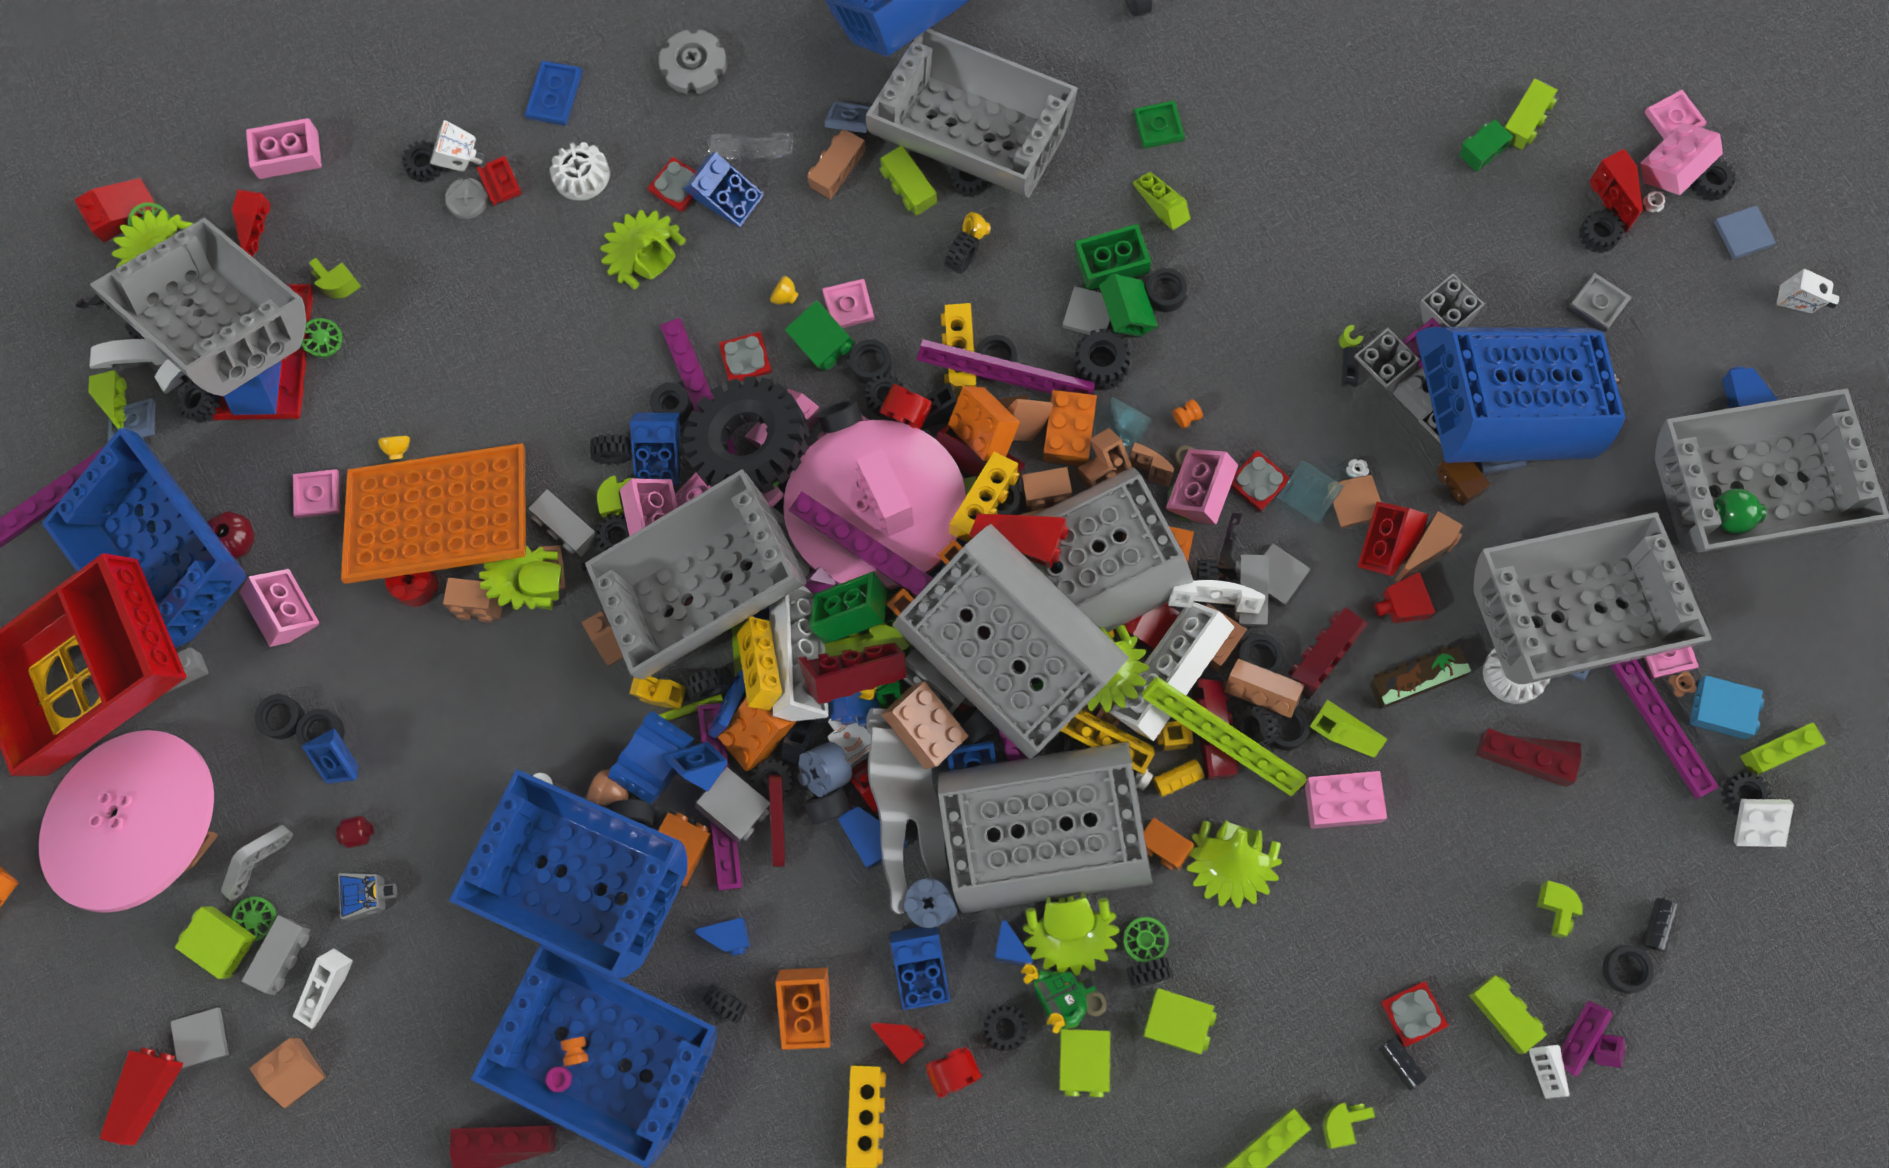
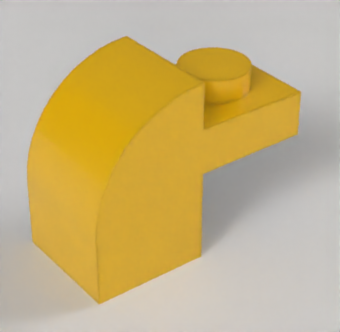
[629,676,686,709]

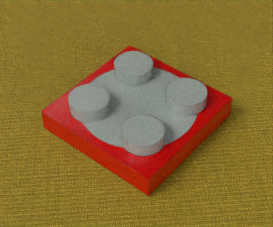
[647,157,696,213]
[718,331,772,382]
[1231,450,1291,512]
[1380,981,1449,1048]

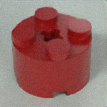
[880,384,933,430]
[385,571,438,607]
[925,1047,983,1099]

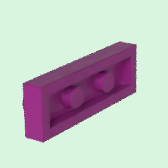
[1560,1001,1613,1077]

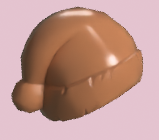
[586,769,629,809]

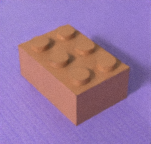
[881,681,968,769]

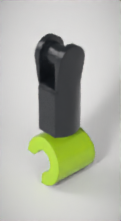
[1339,325,1364,387]

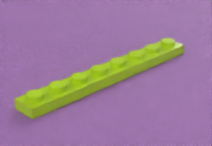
[1142,676,1307,797]

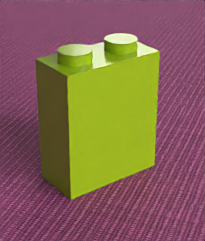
[175,906,257,979]
[1143,988,1217,1055]
[1059,1029,1110,1097]

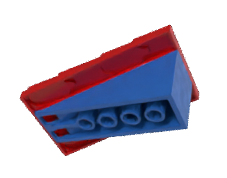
[211,284,313,420]

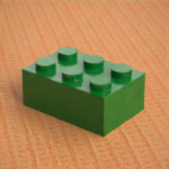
[1074,224,1151,290]
[810,571,888,644]

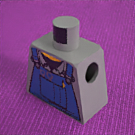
[339,873,397,921]

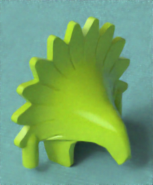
[112,210,194,269]
[600,210,686,289]
[479,546,562,610]
[1087,625,1149,713]
[1187,820,1282,908]
[1023,892,1119,976]

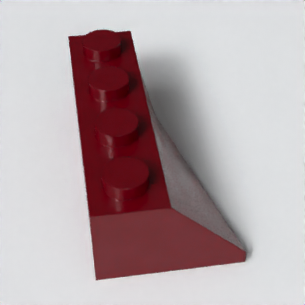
[936,424,1026,487]
[1288,607,1368,700]
[798,643,907,704]
[1192,679,1240,781]
[1475,728,1581,787]
[450,1126,556,1168]

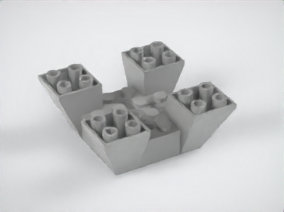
[1354,273,1521,444]

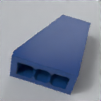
[1722,366,1778,409]
[838,807,909,870]

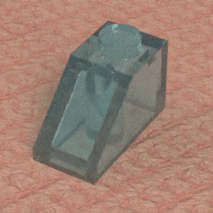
[1109,397,1151,446]

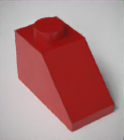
[850,760,878,813]
[871,1023,926,1065]

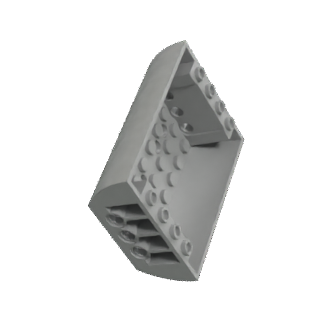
[866,29,1078,197]
[90,218,306,396]
[1655,389,1889,553]
[1022,467,1193,668]
[585,469,807,680]
[1474,512,1712,685]
[893,524,1129,759]
[938,742,1152,913]

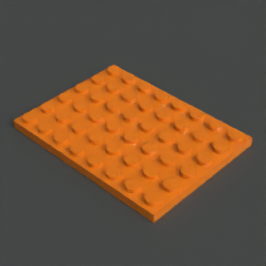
[341,443,526,584]

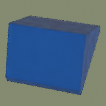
[302,728,359,784]
[664,741,727,792]
[948,741,996,770]
[995,920,1033,966]

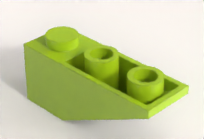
[1133,171,1191,230]
[88,370,127,430]
[1310,700,1387,758]

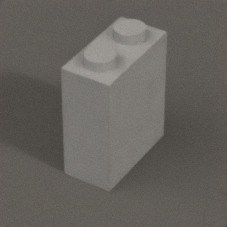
[695,767,770,843]

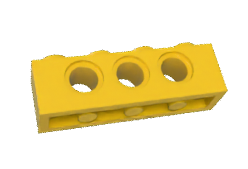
[941,303,976,390]
[949,452,1020,543]
[737,617,782,711]
[1060,709,1155,774]
[846,1066,886,1168]

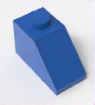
[695,918,751,956]

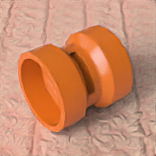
[1172,399,1203,429]
[560,1037,589,1067]

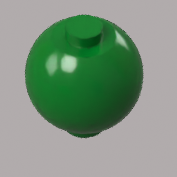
[1714,489,1767,535]

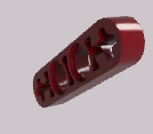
[769,775,785,867]

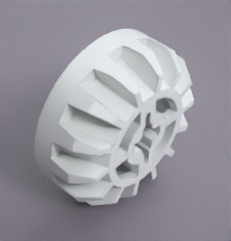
[550,142,610,200]
[1483,648,1550,704]

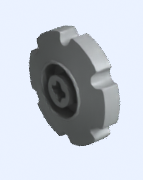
[659,30,727,94]

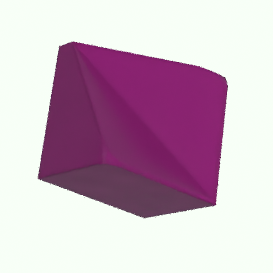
[804,567,836,595]
[1594,1034,1626,1068]

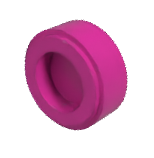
[546,1067,572,1092]

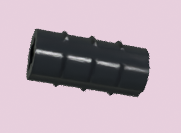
[1643,898,1678,952]
[1378,1037,1427,1091]

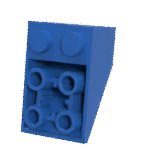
[683,152,764,227]
[630,413,680,485]
[890,926,951,1010]

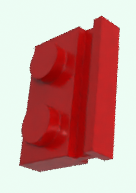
[477,156,522,206]

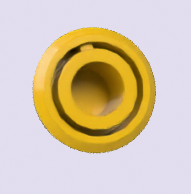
[963,212,991,240]
[770,276,799,305]
[378,435,410,460]

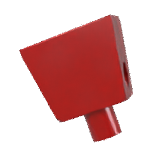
[1374,572,1435,623]

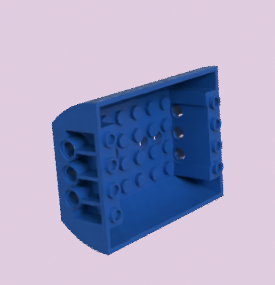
[825,0,970,57]
[1416,327,1625,463]
[42,428,247,648]
[449,769,687,979]
[471,944,717,1168]

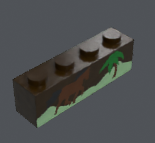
[1369,646,1471,709]

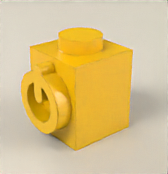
[1157,721,1193,751]

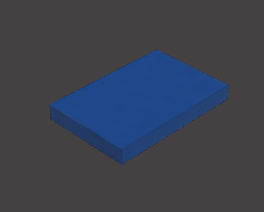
[525,61,583,126]
[708,669,745,738]

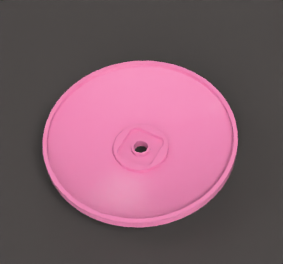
[784,420,966,590]
[39,730,214,913]

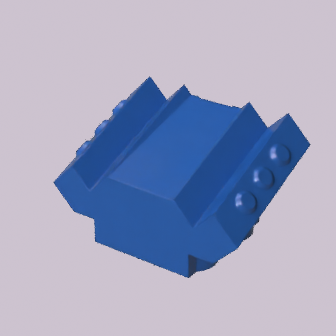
[608,711,694,804]

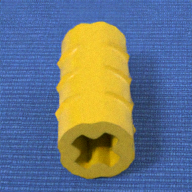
[1153,759,1204,797]

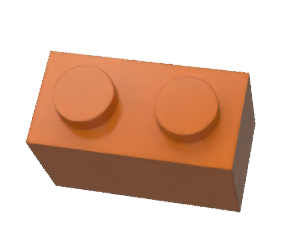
[1144,817,1194,871]

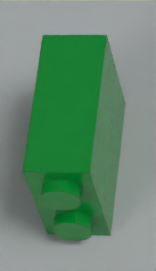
[1099,274,1158,337]
[784,300,855,372]

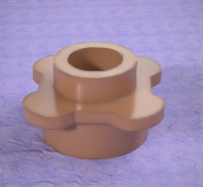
[1668,671,1697,697]

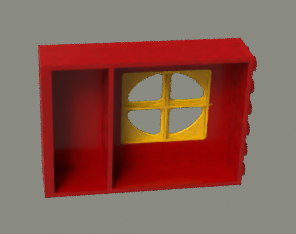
[0,553,187,776]

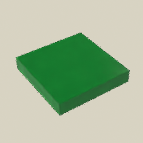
[1133,100,1185,149]

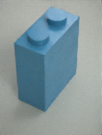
[1689,675,1764,740]

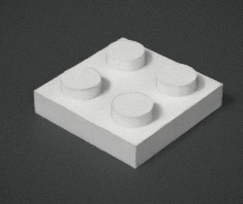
[1734,799,1794,847]

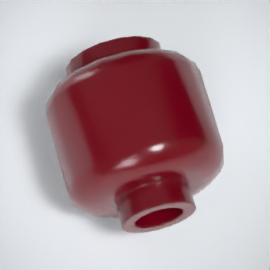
[336,816,374,848]

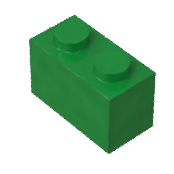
[1459,119,1513,172]

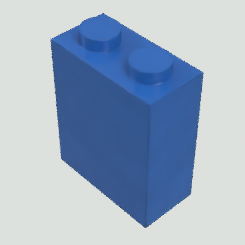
[829,690,880,727]

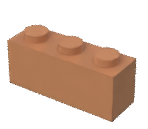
[807,130,866,199]
[1224,659,1305,718]

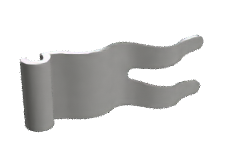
[866,708,952,914]

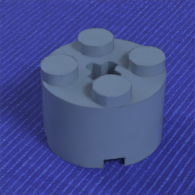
[798,742,852,797]
[904,877,959,928]

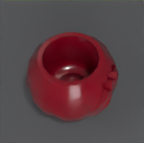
[207,511,255,560]

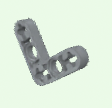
[221,825,293,901]

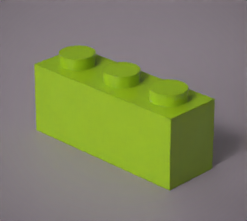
[1505,78,1557,150]
[880,146,937,216]
[1740,722,1826,775]
[1469,975,1547,1054]

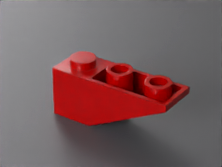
[232,190,270,257]

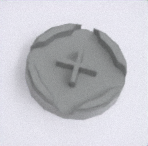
[445,178,489,219]

